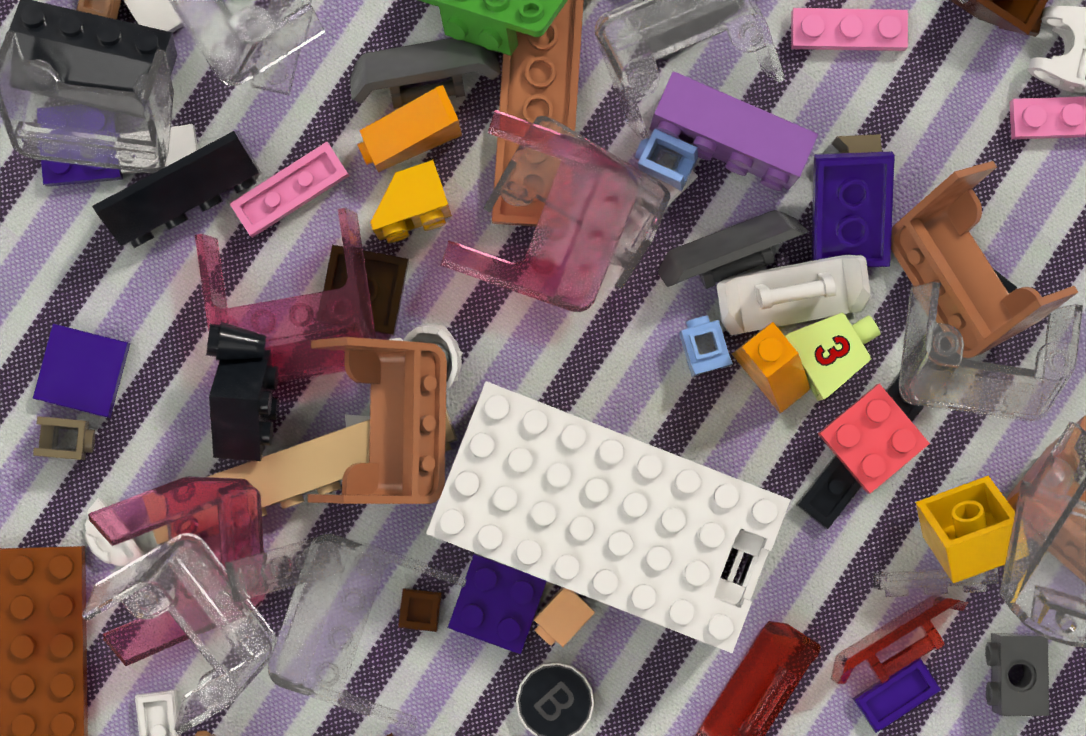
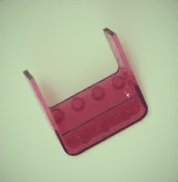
[440,110,638,312]
[195,208,376,383]
[88,476,266,666]

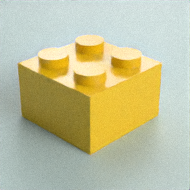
[915,475,1028,583]

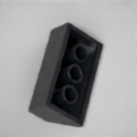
[4,0,178,121]
[92,131,261,248]

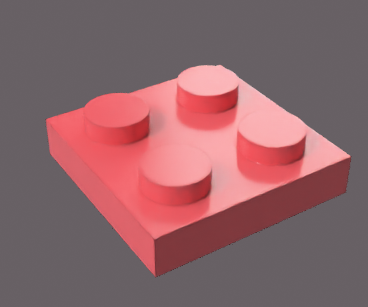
[818,383,930,494]

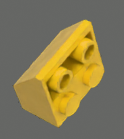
[370,160,452,243]

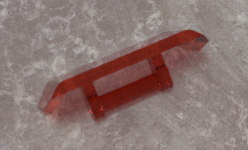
[831,595,968,684]
[695,621,821,736]

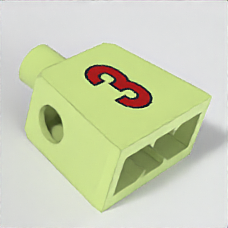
[785,312,881,401]

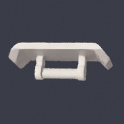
[717,255,871,335]

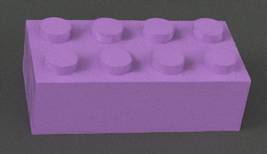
[649,71,818,191]

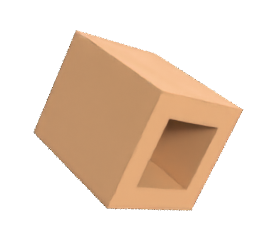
[534,587,595,647]

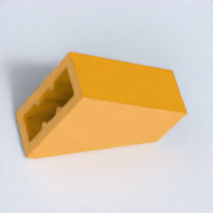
[357,85,462,172]
[732,322,810,413]

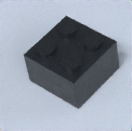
[209,350,280,461]

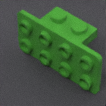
[418,0,568,56]

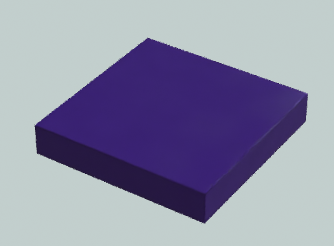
[33,324,130,418]

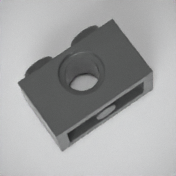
[985,633,1049,716]

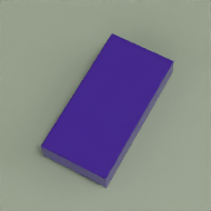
[852,656,941,733]

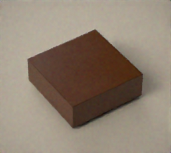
[398,588,442,632]

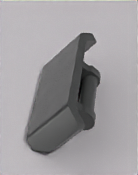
[350,38,501,109]
[658,210,809,289]

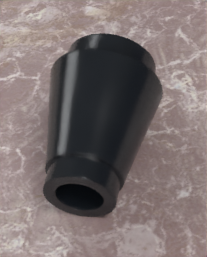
[206,321,266,361]

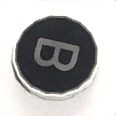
[516,662,594,736]

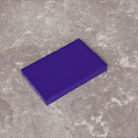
[811,151,895,268]

